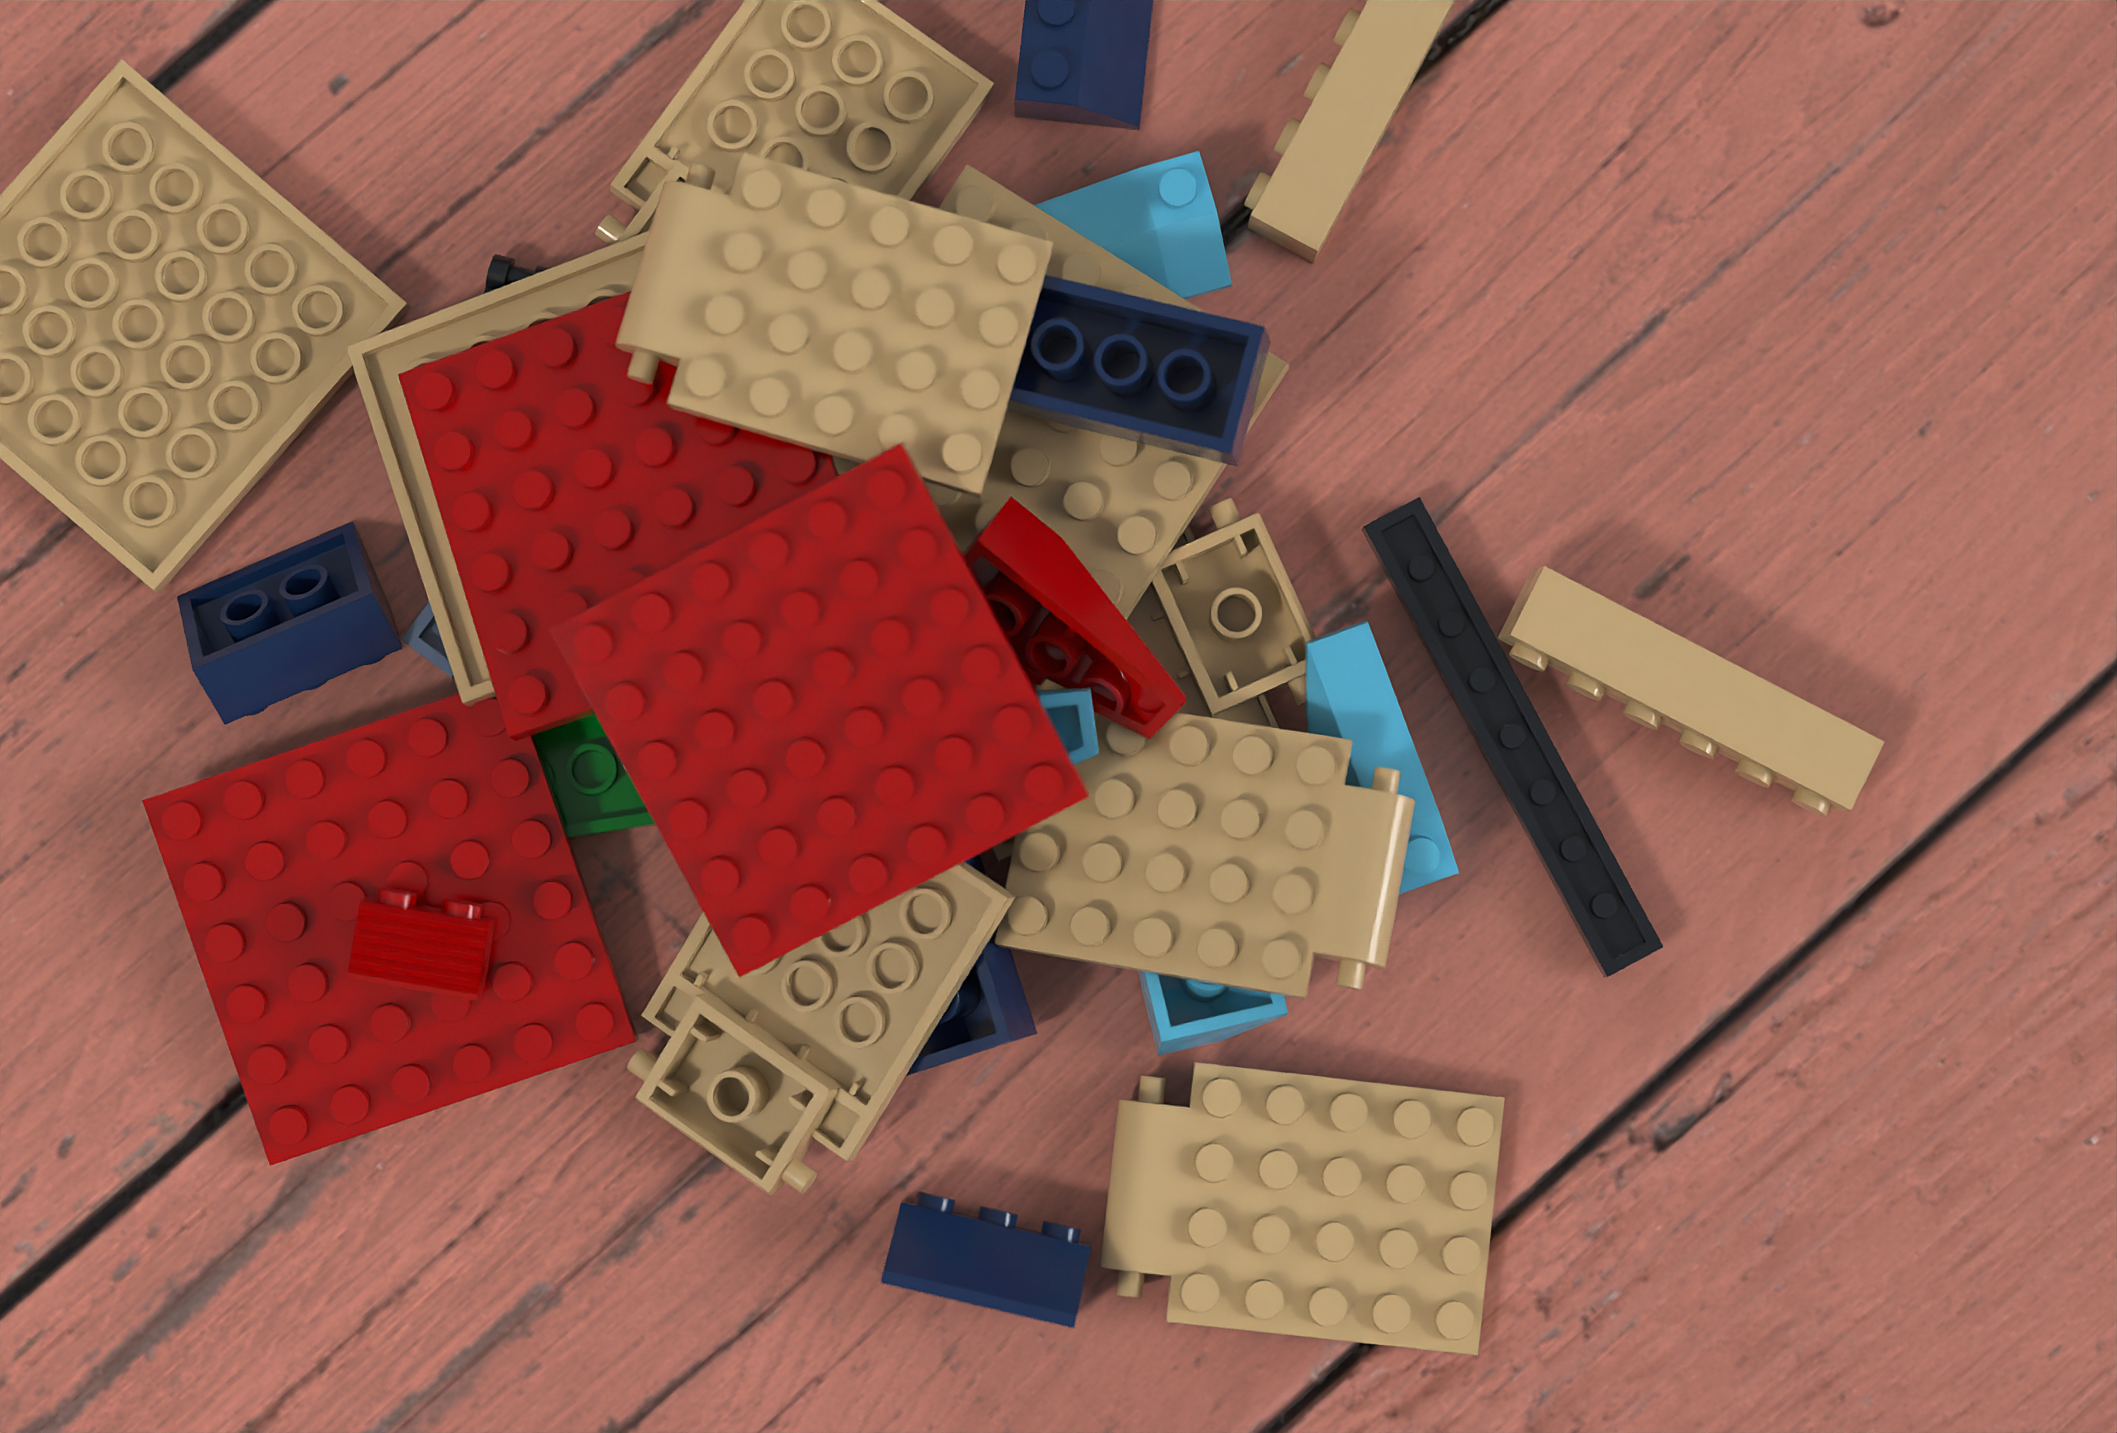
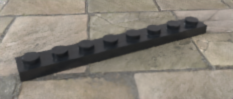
[1361,497,1663,978]

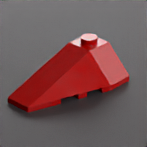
[963,496,1187,739]

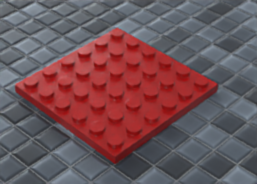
[398,291,839,741]
[549,442,1090,978]
[142,693,638,1166]

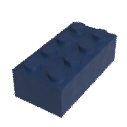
[1006,275,1270,467]

